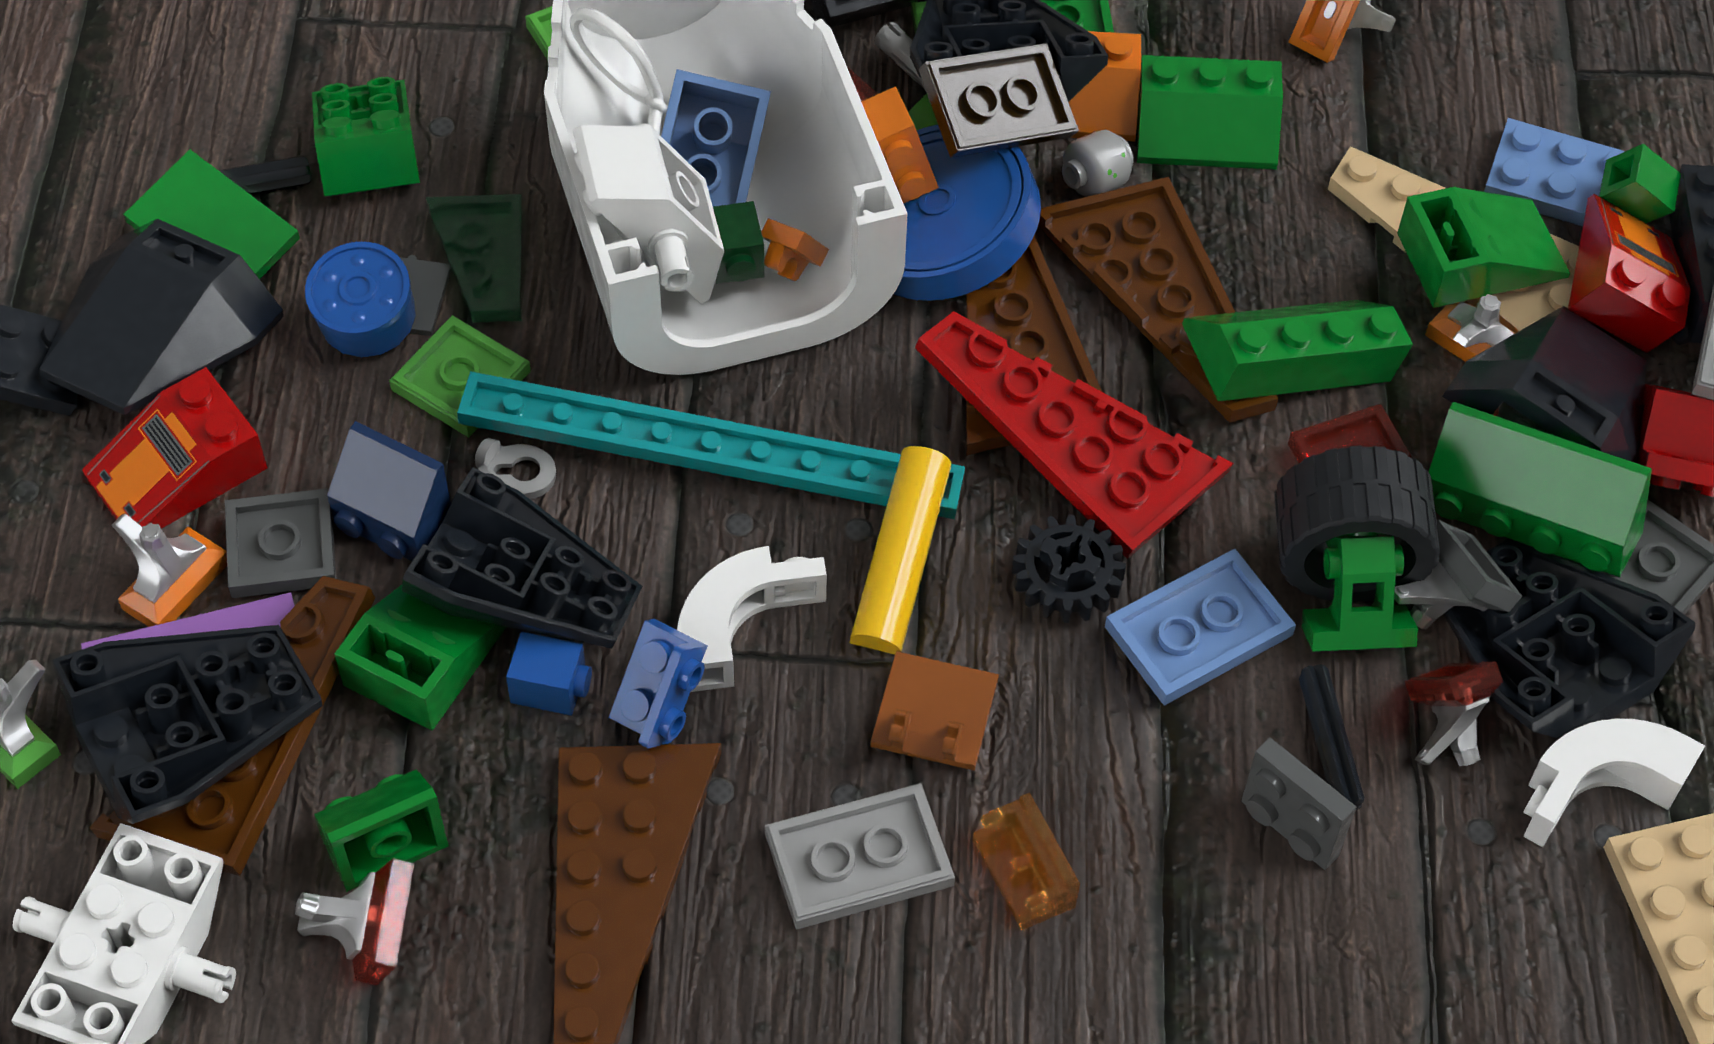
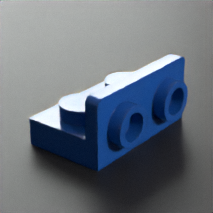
[608,619,708,748]

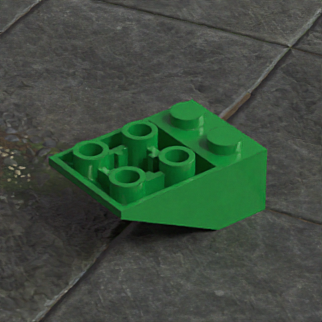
[312,77,420,196]
[1397,187,1571,308]
[334,585,507,731]

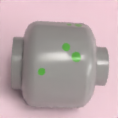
[1062,129,1134,197]

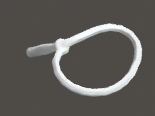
[570,8,668,135]

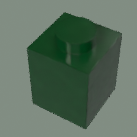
[713,201,765,284]

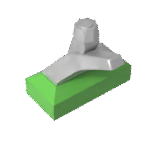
[0,660,61,789]

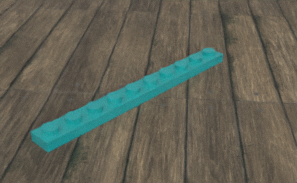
[457,371,965,520]

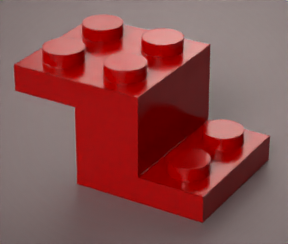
[1638,383,1714,497]

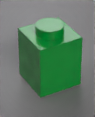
[1599,144,1681,223]

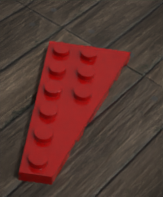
[915,311,1234,559]

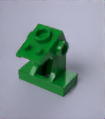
[1302,532,1418,652]

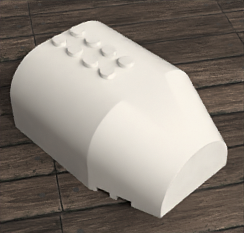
[544,0,908,375]

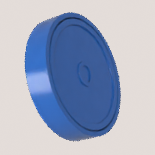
[894,125,1041,301]

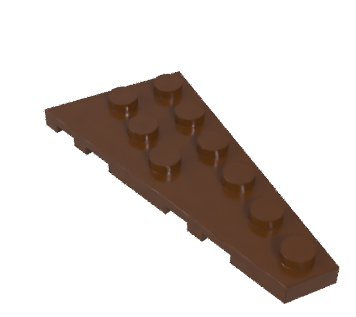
[966,236,1102,456]
[89,576,376,876]

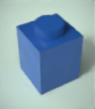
[506,632,592,716]

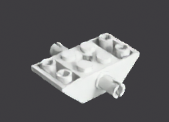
[573,124,724,304]
[11,823,236,1044]

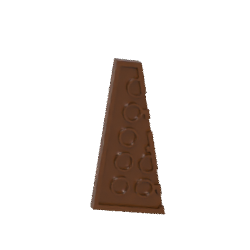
[1038,177,1278,423]
[554,743,722,1044]

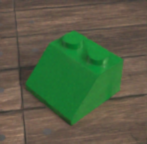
[314,769,449,892]

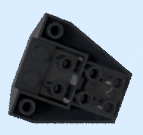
[910,0,1108,102]
[39,219,284,415]
[1442,306,1647,464]
[402,467,643,649]
[1443,538,1695,739]
[52,625,322,824]

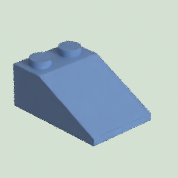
[661,69,771,206]

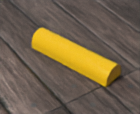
[850,446,951,655]

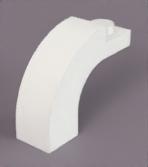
[677,546,827,692]
[1523,719,1705,847]

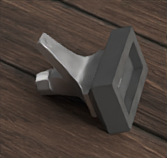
[1394,520,1522,629]

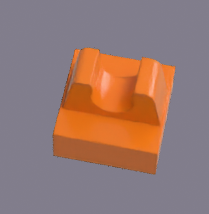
[761,218,829,281]

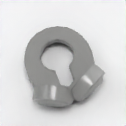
[475,438,556,499]

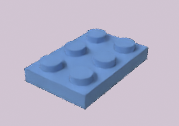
[1484,118,1625,226]
[1105,549,1296,706]

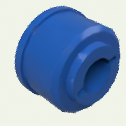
[305,242,416,358]

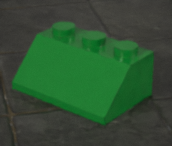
[1136,55,1283,170]

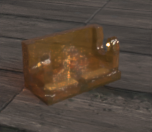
[973,792,1080,931]

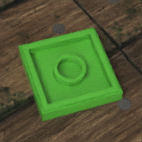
[389,315,531,438]

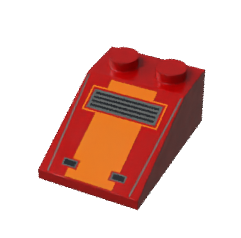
[1568,194,1691,353]
[82,367,268,529]

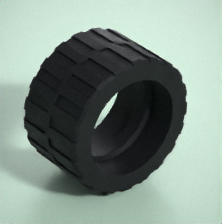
[1274,445,1440,602]

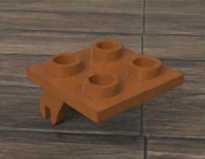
[870,651,999,771]

